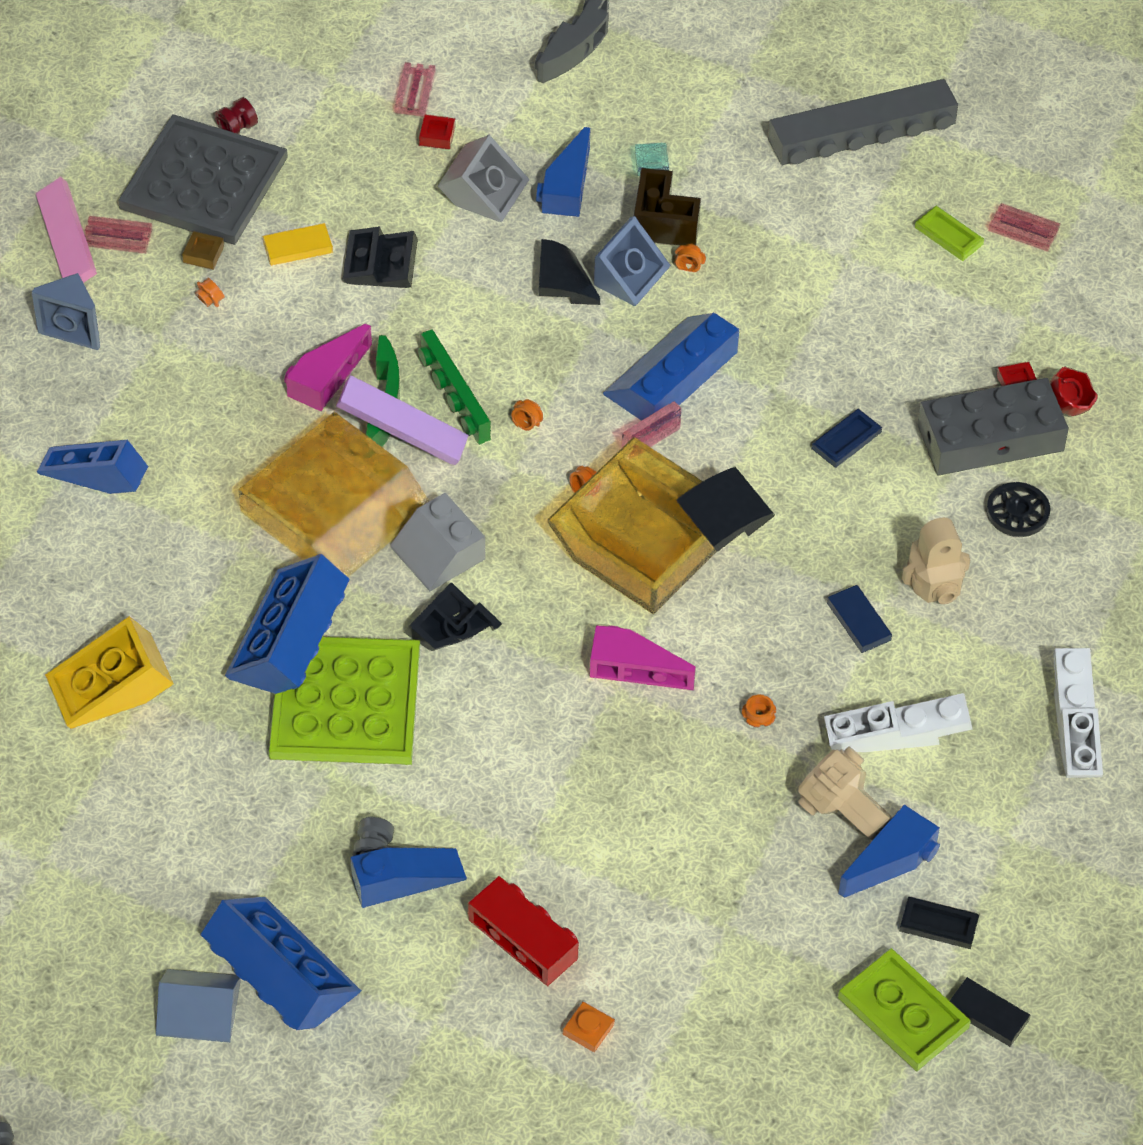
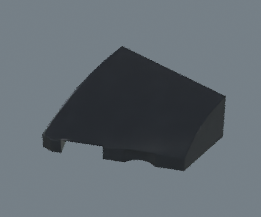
[539,239,600,305]
[404,582,502,651]

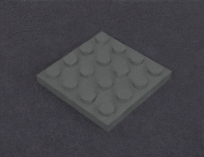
[118,114,288,245]

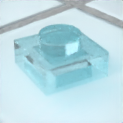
[635,143,669,176]

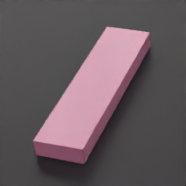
[36,177,97,283]

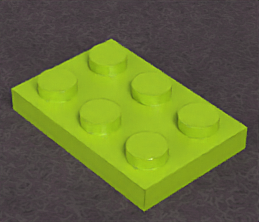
[838,948,971,1072]

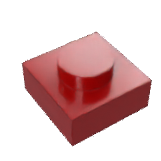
[419,114,456,149]
[997,362,1037,386]

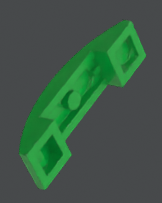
[366,335,400,457]

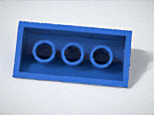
[603,312,739,429]
[225,554,350,694]
[200,897,362,1030]

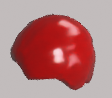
[1050,366,1098,417]

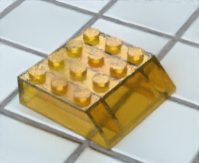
[239,411,429,577]
[548,437,717,615]

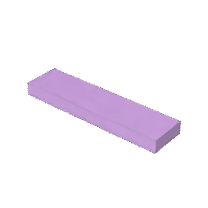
[336,375,469,465]

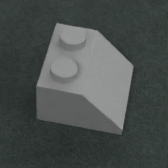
[438,134,529,222]
[390,493,485,592]

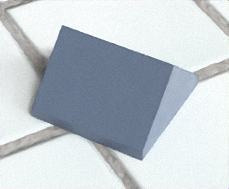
[594,216,671,306]
[32,273,101,350]
[156,969,241,1043]

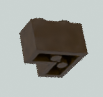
[634,168,701,246]

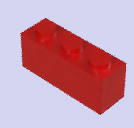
[468,876,579,987]

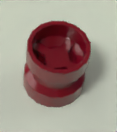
[214,97,258,134]

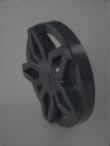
[986,482,1051,537]

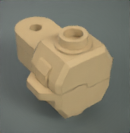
[902,517,970,604]
[798,746,892,840]

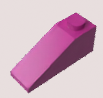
[284,323,372,411]
[590,625,696,690]

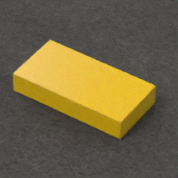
[263,223,333,266]

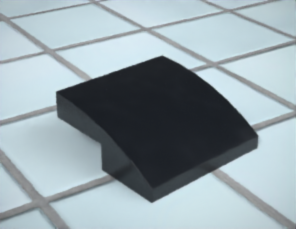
[342,226,418,288]
[676,467,775,552]

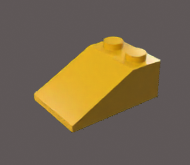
[45,616,174,729]

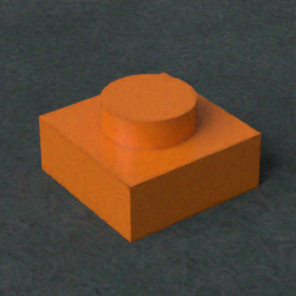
[563,1002,615,1053]

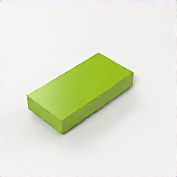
[915,205,984,261]

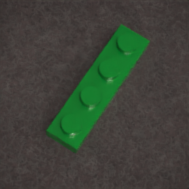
[418,329,491,445]

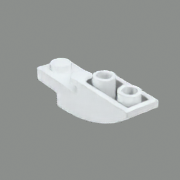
[1053,648,1103,778]
[824,693,973,752]

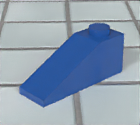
[536,127,591,217]
[37,439,149,494]
[838,805,940,898]
[351,848,467,908]

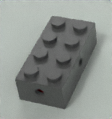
[917,378,1069,476]

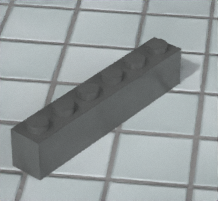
[768,78,958,166]

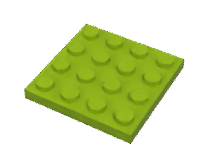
[269,637,420,765]

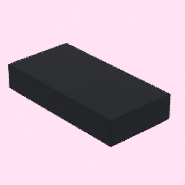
[899,896,980,950]
[950,977,1031,1047]

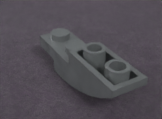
[534,0,609,83]

